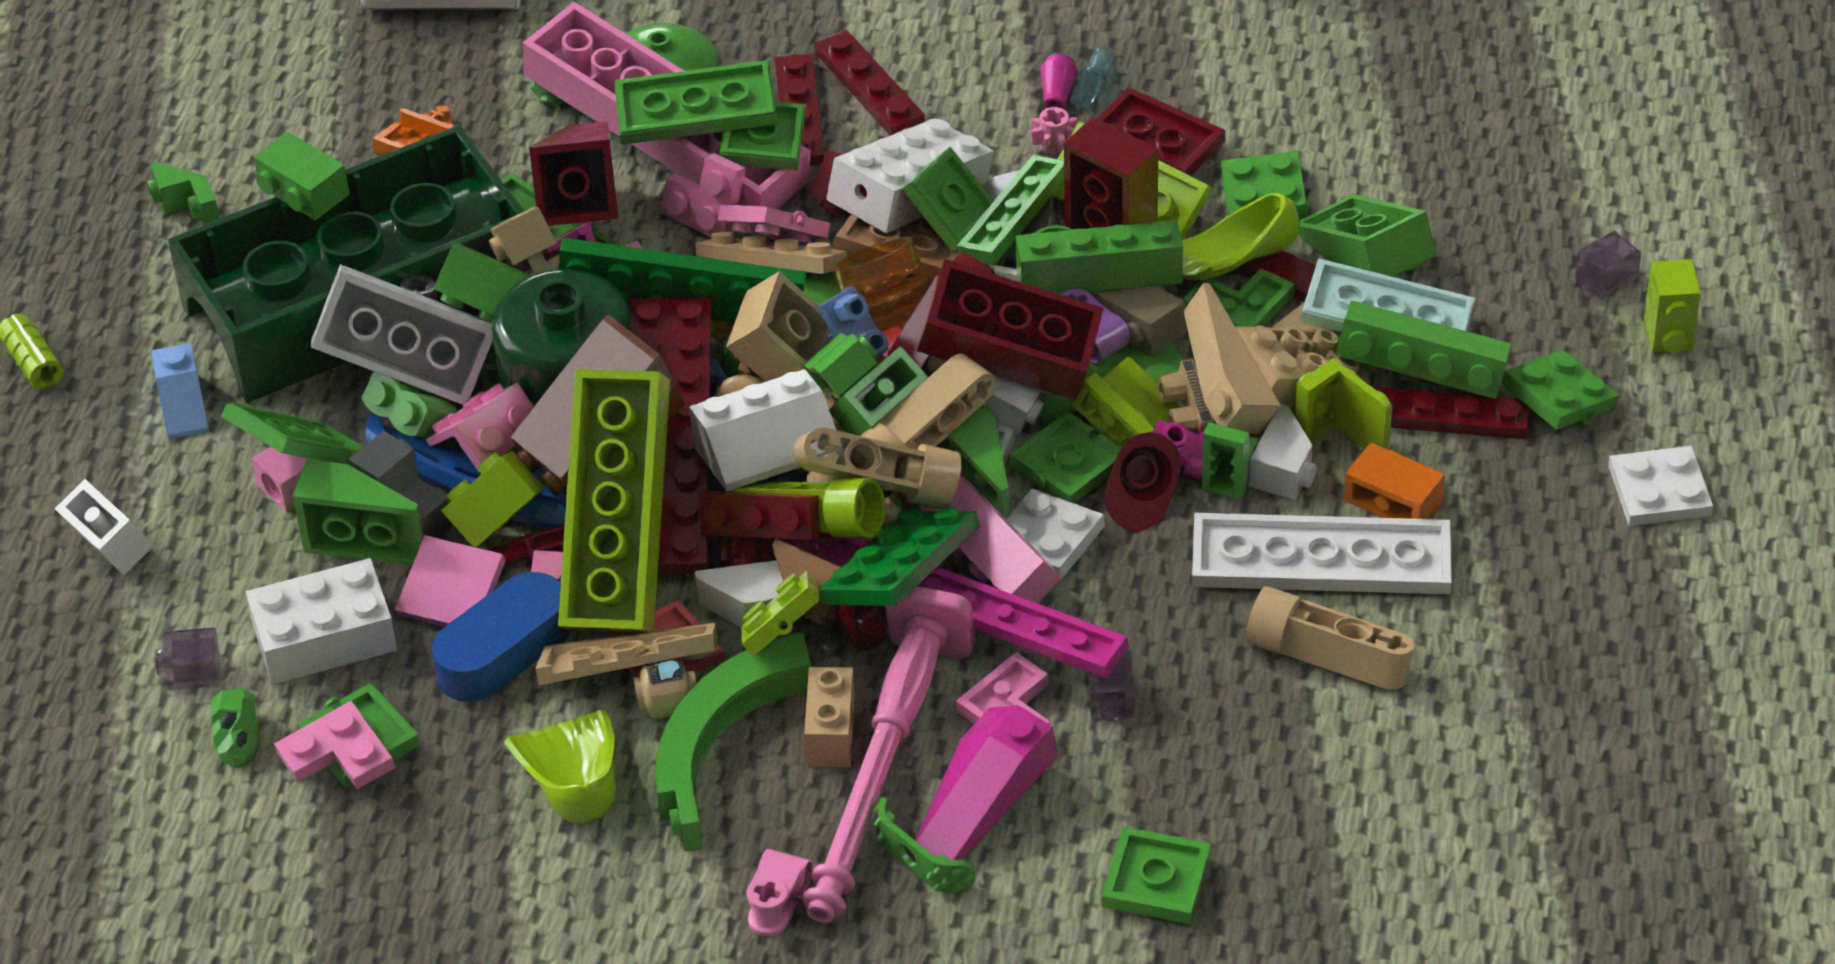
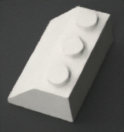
[689,369,837,491]

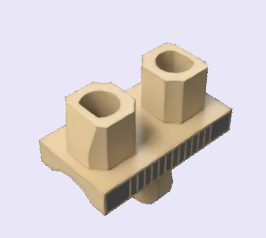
[1157,359,1214,434]

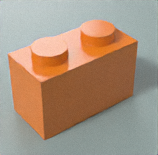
[1344,442,1445,519]

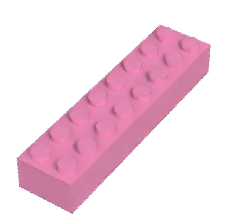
[523,2,811,209]

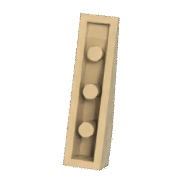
[1184,283,1281,433]

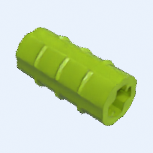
[0,313,64,390]

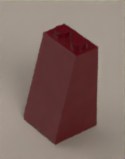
[529,121,619,226]

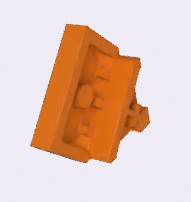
[372,105,454,155]

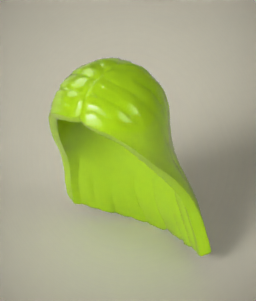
[1182,193,1300,280]
[504,710,617,824]

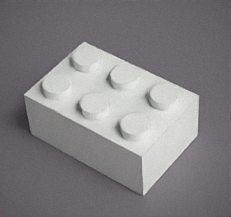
[245,558,397,685]

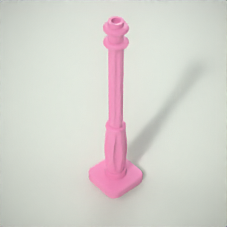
[802,586,975,923]

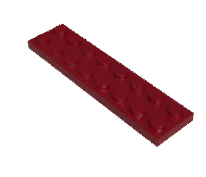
[629,297,712,574]

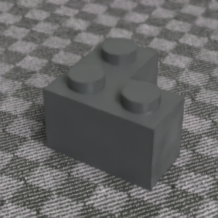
[348,431,453,538]

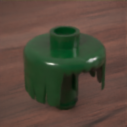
[492,269,632,406]

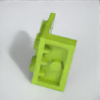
[1072,357,1182,447]

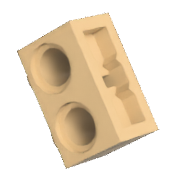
[804,667,855,767]

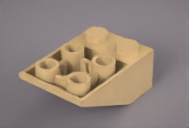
[1235,326,1371,418]

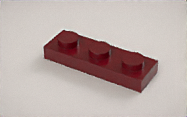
[699,490,820,540]

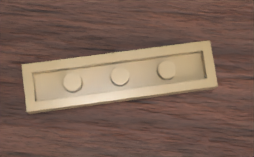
[696,232,847,274]

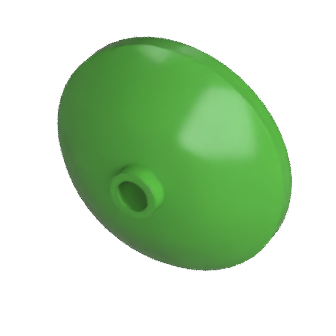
[626,23,718,71]

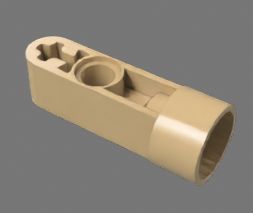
[850,354,996,491]
[793,427,961,509]
[1246,586,1415,690]

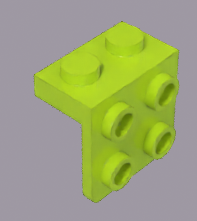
[1295,358,1392,450]

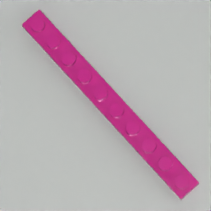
[762,532,1129,678]

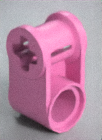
[747,849,813,936]

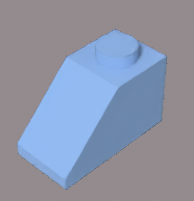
[151,343,209,440]

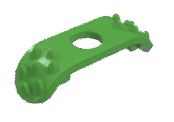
[873,797,976,893]

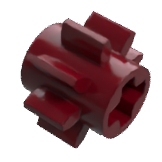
[720,536,771,568]

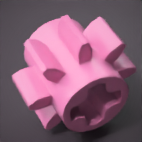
[1031,107,1077,154]

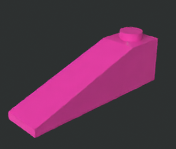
[909,705,1058,860]

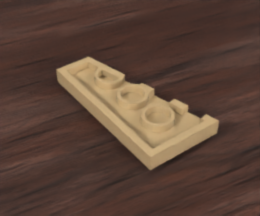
[536,623,718,685]

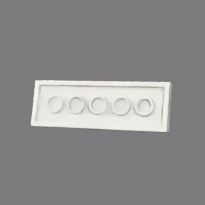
[1192,513,1451,594]

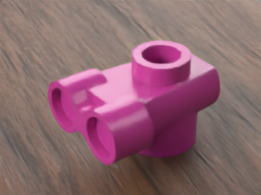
[1153,419,1203,481]

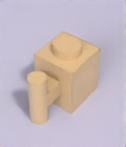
[489,207,559,275]

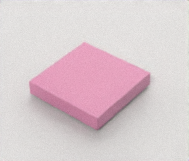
[395,535,506,627]

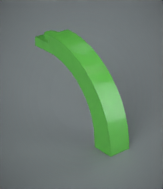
[655,633,811,851]

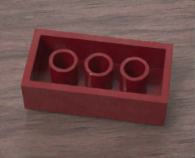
[1063,117,1158,230]
[917,259,1104,400]

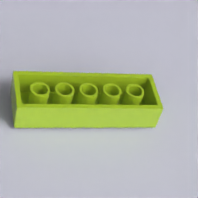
[558,369,670,634]

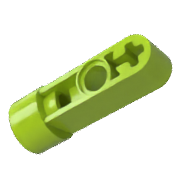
[730,477,885,538]

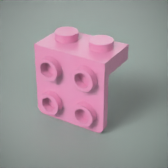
[425,383,534,471]

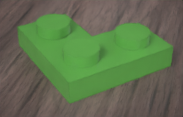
[1183,268,1295,327]

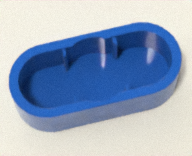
[432,572,568,702]

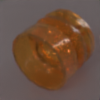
[832,237,929,331]

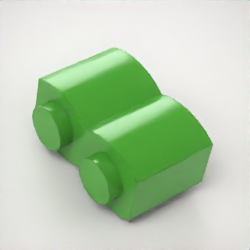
[802,333,878,399]
[361,372,457,440]

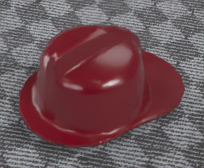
[1104,432,1182,532]

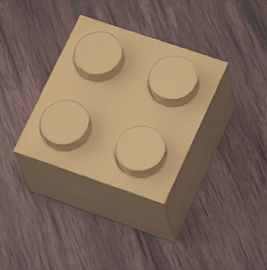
[726,271,831,382]

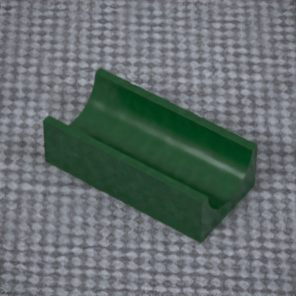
[168,125,524,404]

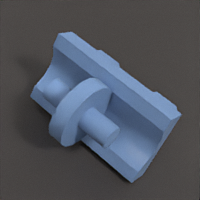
[817,285,890,359]

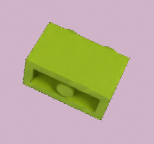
[1644,259,1701,353]
[441,450,545,548]

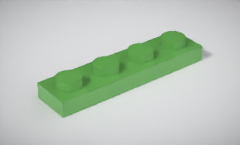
[957,155,1064,265]

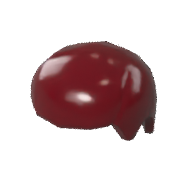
[837,605,887,651]

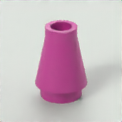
[1040,54,1078,110]

